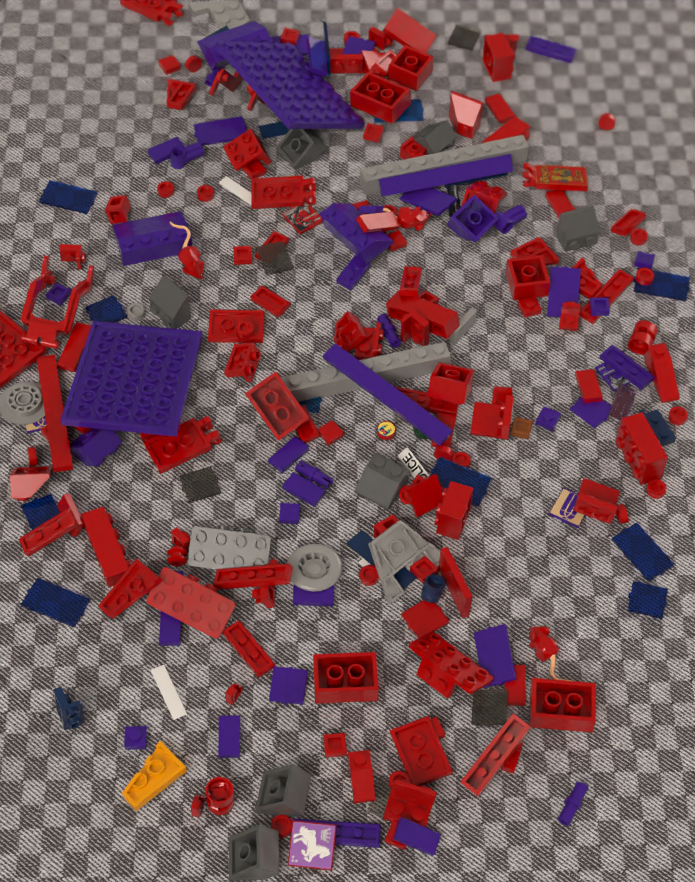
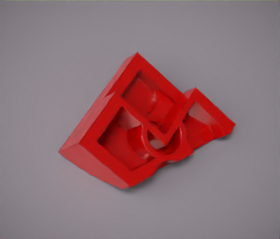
[333,311,366,352]

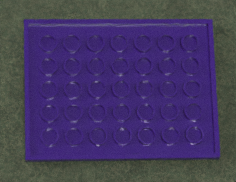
[215,40,365,129]
[61,321,202,437]

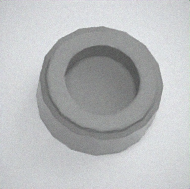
[127,303,145,321]

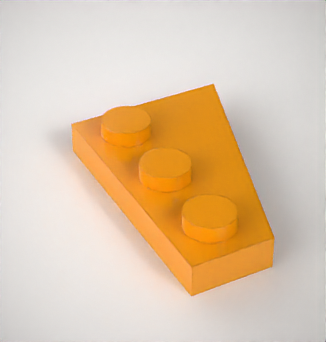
[121,741,187,811]

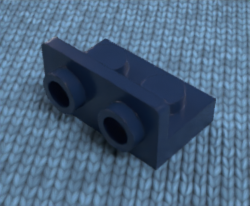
[639,409,676,447]
[53,687,85,730]

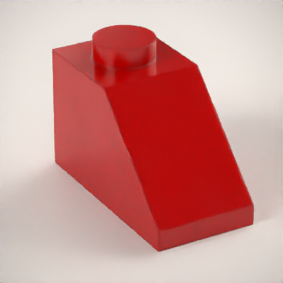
[348,750,375,804]

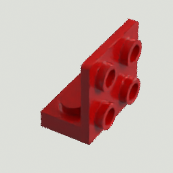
[223,128,272,171]
[461,180,508,214]
[470,395,514,440]
[573,478,620,524]
[383,779,437,828]

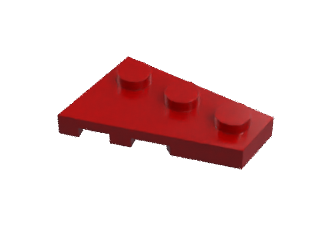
[98,558,163,619]

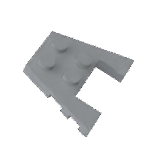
[188,0,250,37]
[368,520,440,604]

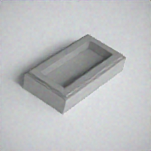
[449,308,477,345]

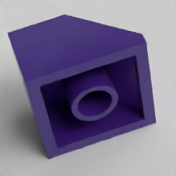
[447,195,500,243]
[69,428,122,467]

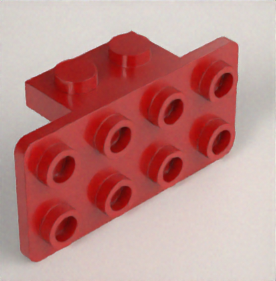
[324,48,378,74]
[146,567,235,639]
[409,632,494,699]

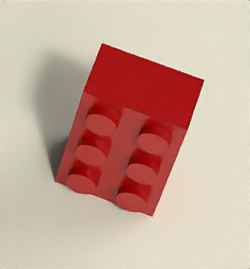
[350,72,411,124]
[244,371,309,440]
[615,412,668,485]
[313,652,379,704]
[529,678,596,733]

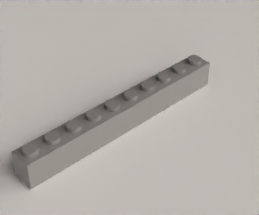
[360,135,529,195]
[281,342,451,403]

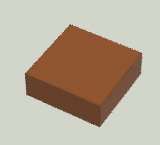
[510,417,533,440]

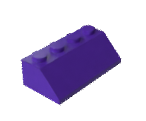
[197,21,273,71]
[319,203,393,264]

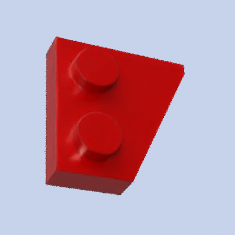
[166,79,197,111]

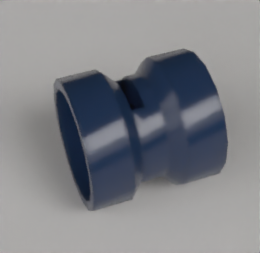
[421,574,445,603]

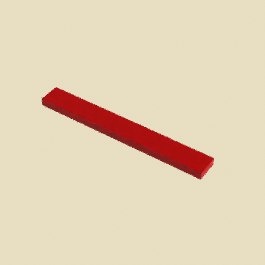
[36,354,73,473]

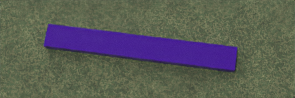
[378,154,513,197]
[323,343,453,446]

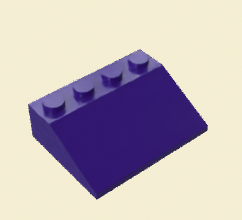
[112,211,192,266]

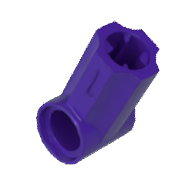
[170,142,204,169]
[493,205,527,234]

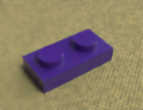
[336,255,370,290]

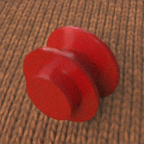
[167,546,187,567]

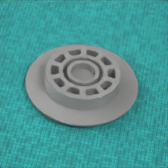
[0,382,45,425]
[287,544,342,591]

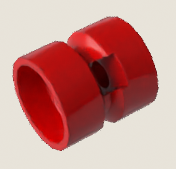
[628,320,658,355]
[205,777,235,815]

